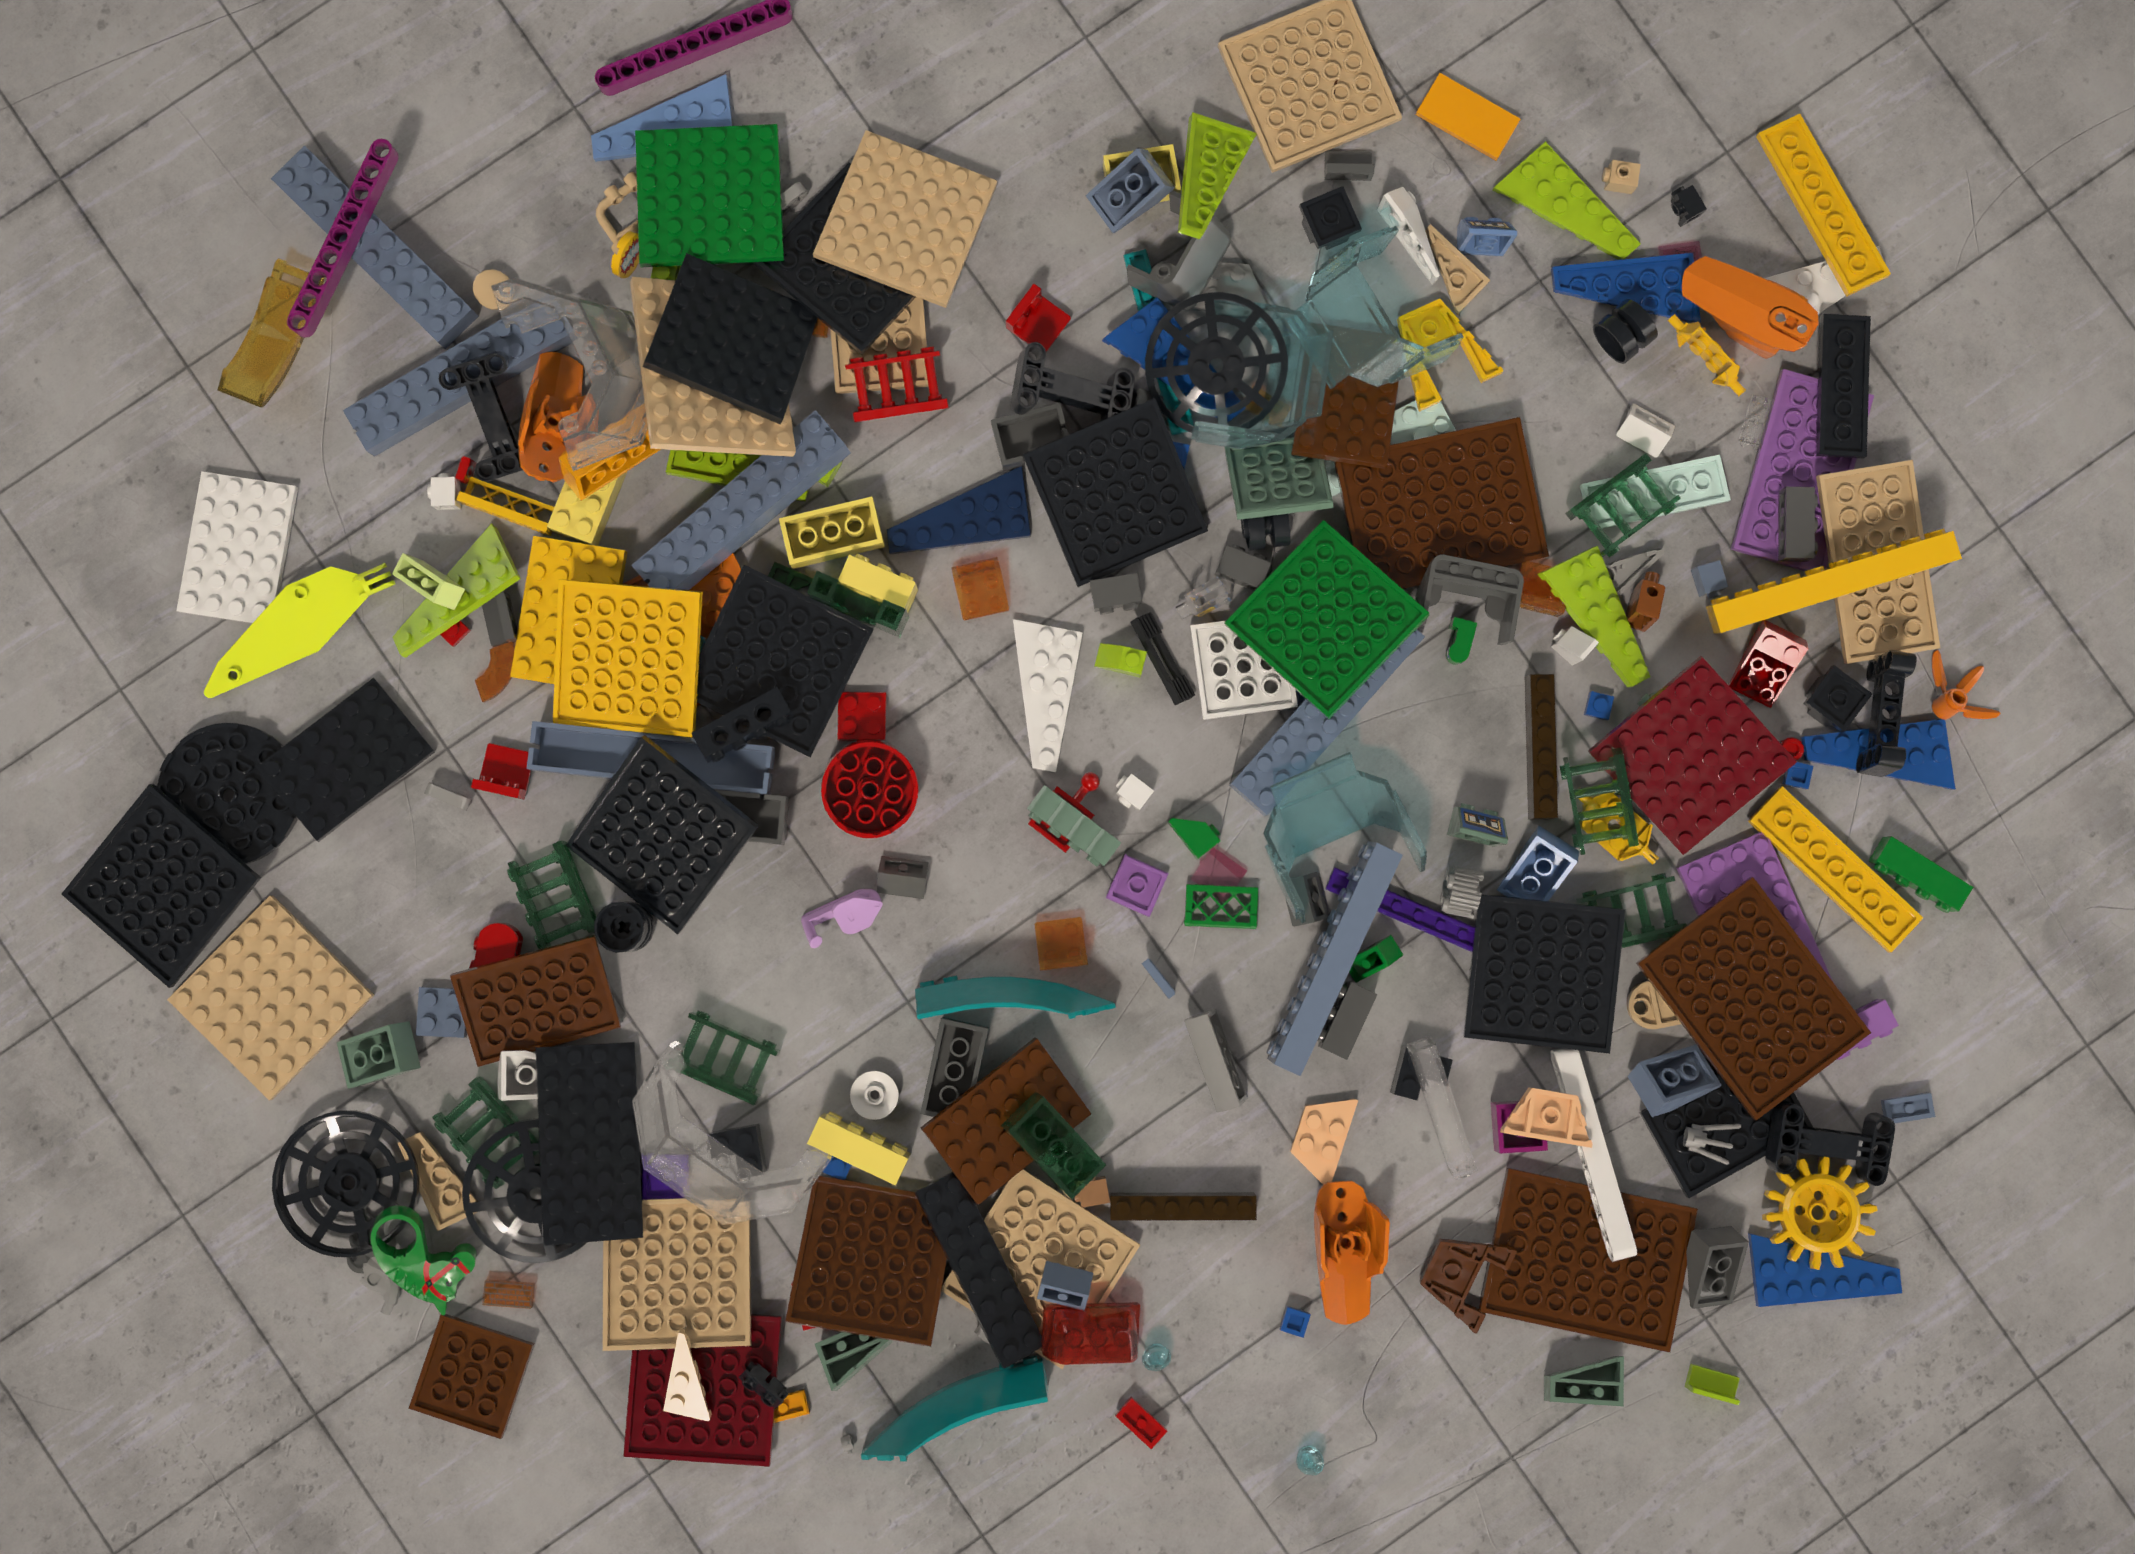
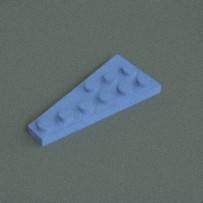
[591,74,733,162]

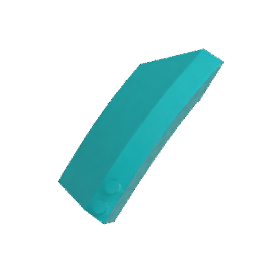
[861,1356,1048,1462]

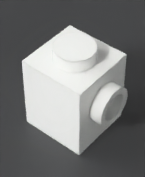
[427,473,461,510]
[1116,774,1154,811]

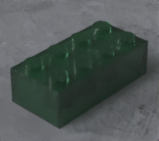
[1001,1091,1106,1200]

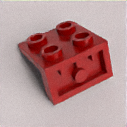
[1006,284,1071,352]
[471,743,531,800]

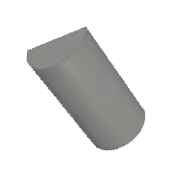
[1184,1008,1248,1112]

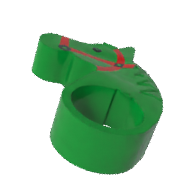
[371,1205,477,1316]

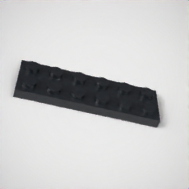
[1816,314,1871,459]

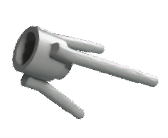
[1683,1124,1741,1165]

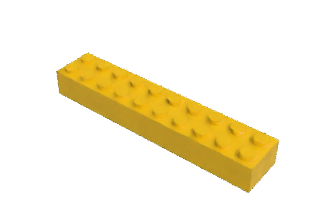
[1706,528,1962,634]

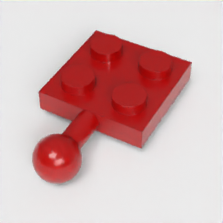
[837,692,887,742]
[1028,772,1100,853]

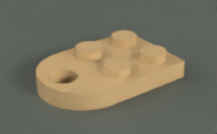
[1627,981,1681,1029]

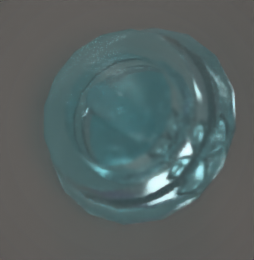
[1142,1343,1171,1371]
[1296,1445,1324,1476]

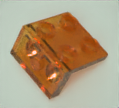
[951,557,1009,620]
[1519,561,1566,617]
[1034,917,1088,971]

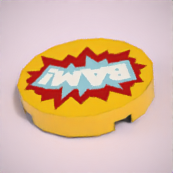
[611,231,639,279]

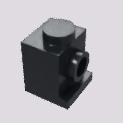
[1671,185,1707,227]

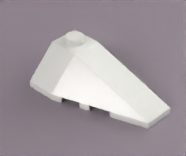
[1377,187,1440,285]
[498,1050,537,1101]

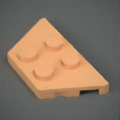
[1500,1087,1593,1148]
[1290,1099,1358,1185]

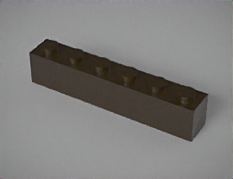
[1524,674,1558,819]
[1110,1192,1257,1221]

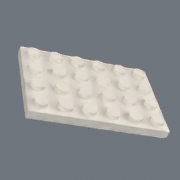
[176,471,298,623]

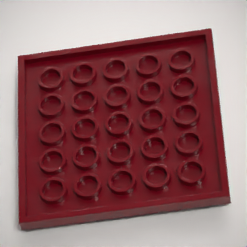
[1588,656,1797,855]
[623,1314,782,1467]

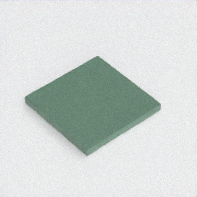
[1224,437,1333,520]

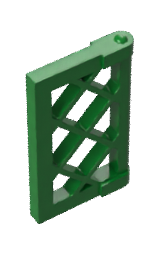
[1184,884,1258,929]

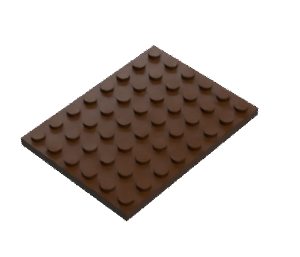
[1334,417,1549,589]
[1636,877,1871,1120]
[1479,1168,1698,1353]

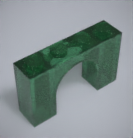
[807,571,909,638]

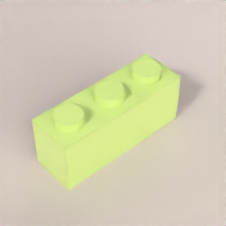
[392,553,465,610]

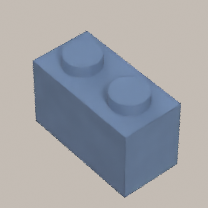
[1037,1261,1093,1311]

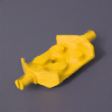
[1667,314,1746,397]
[1573,787,1659,865]

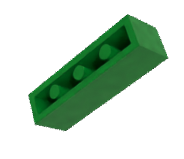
[1868,836,1974,913]

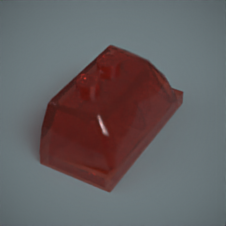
[1041,1302,1140,1365]

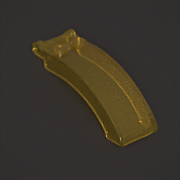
[217,258,324,408]

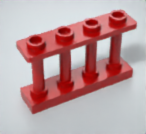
[845,346,949,422]

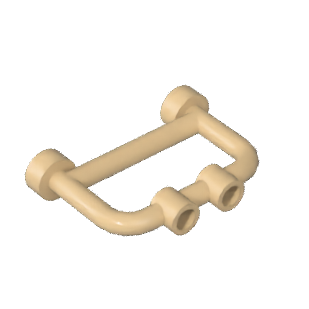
[596,172,638,254]

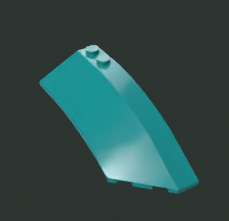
[915,975,1116,1019]

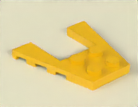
[1397,298,1504,412]

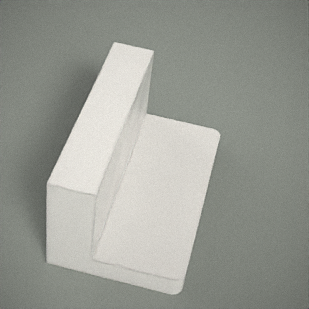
[1616,403,1675,457]

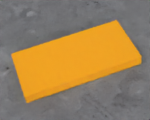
[1415,73,1521,161]

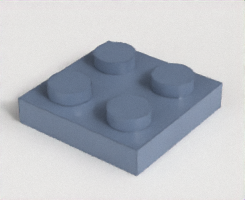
[416,987,467,1038]

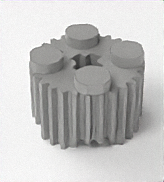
[1440,866,1484,919]

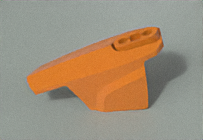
[1682,256,1819,359]
[518,352,596,483]
[1314,1180,1390,1325]

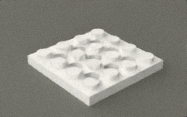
[1190,621,1298,720]

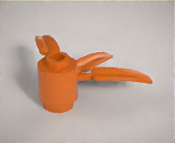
[1932,650,2001,720]

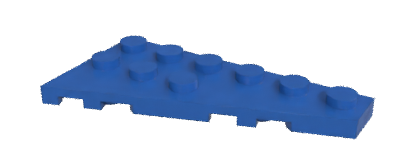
[1551,253,1701,323]
[1102,297,1246,423]

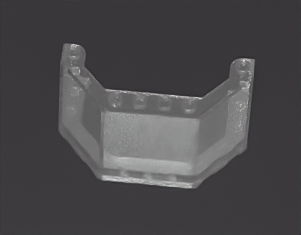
[491,278,648,471]
[632,1041,832,1225]

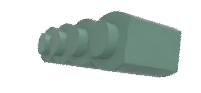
[1027,785,1121,867]

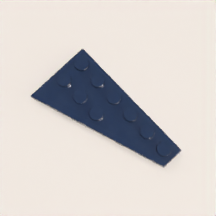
[886,466,1031,555]

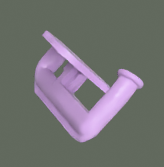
[801,889,883,948]

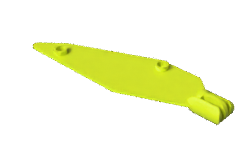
[204,563,396,698]

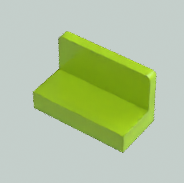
[1684,1363,1740,1405]

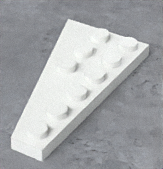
[1764,246,1883,329]
[1013,619,1083,773]

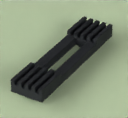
[1130,612,1195,705]

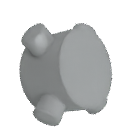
[840,1432,854,1454]

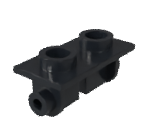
[738,1361,789,1409]

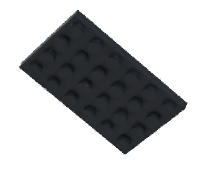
[256,678,435,842]
[1639,1070,1813,1198]

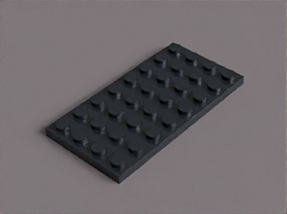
[535,1042,643,1246]

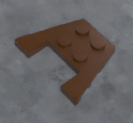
[1419,1238,1517,1334]

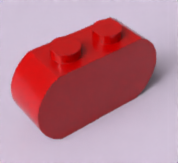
[469,923,523,969]

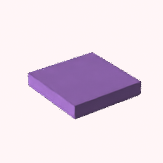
[1106,854,1169,917]

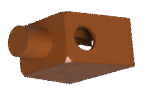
[1626,571,1665,632]

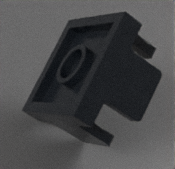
[1299,186,1362,250]
[1803,665,1873,733]

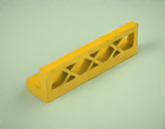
[456,477,554,536]

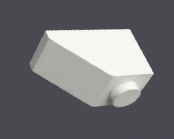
[1551,626,1599,665]

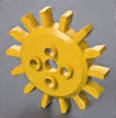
[1762,1157,1878,1270]

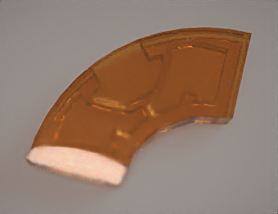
[475,642,515,703]

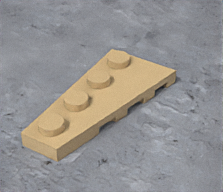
[398,1132,478,1231]

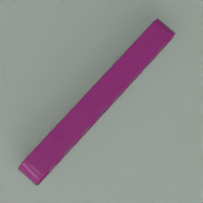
[595,0,793,96]
[287,138,399,338]

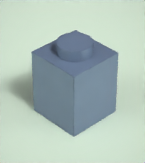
[1691,560,1728,599]

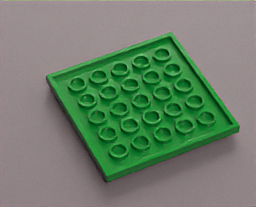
[635,124,784,268]
[1224,520,1430,719]

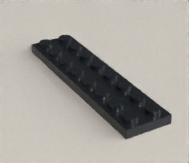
[914,1172,1046,1369]

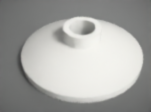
[850,1071,899,1120]

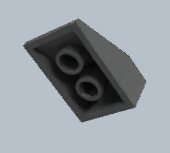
[1686,1226,1749,1309]

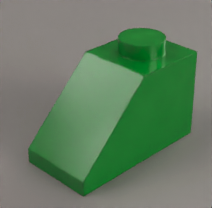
[1167,818,1221,859]
[1349,935,1403,983]

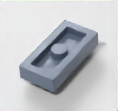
[1881,1092,1936,1123]

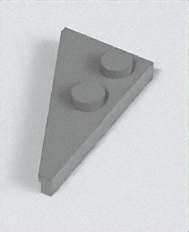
[1605,548,1665,597]

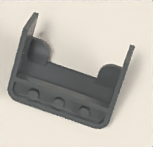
[1126,190,1231,310]
[1416,555,1524,645]

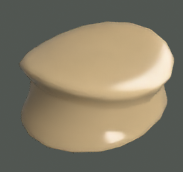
[473,269,514,310]

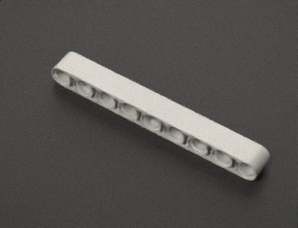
[1550,1048,1637,1262]

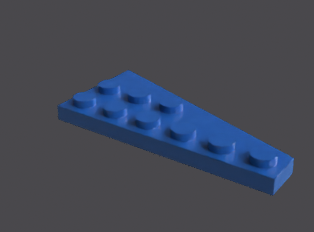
[1801,719,1956,790]
[1748,1233,1902,1307]

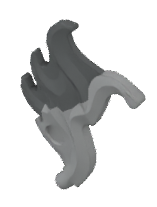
[347,1204,401,1315]

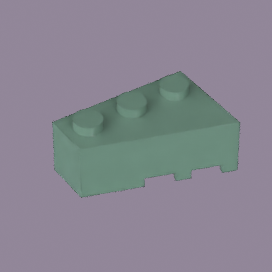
[815,1332,893,1391]
[1544,1356,1624,1407]

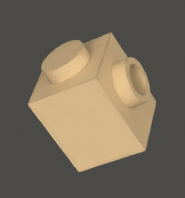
[1602,160,1641,194]

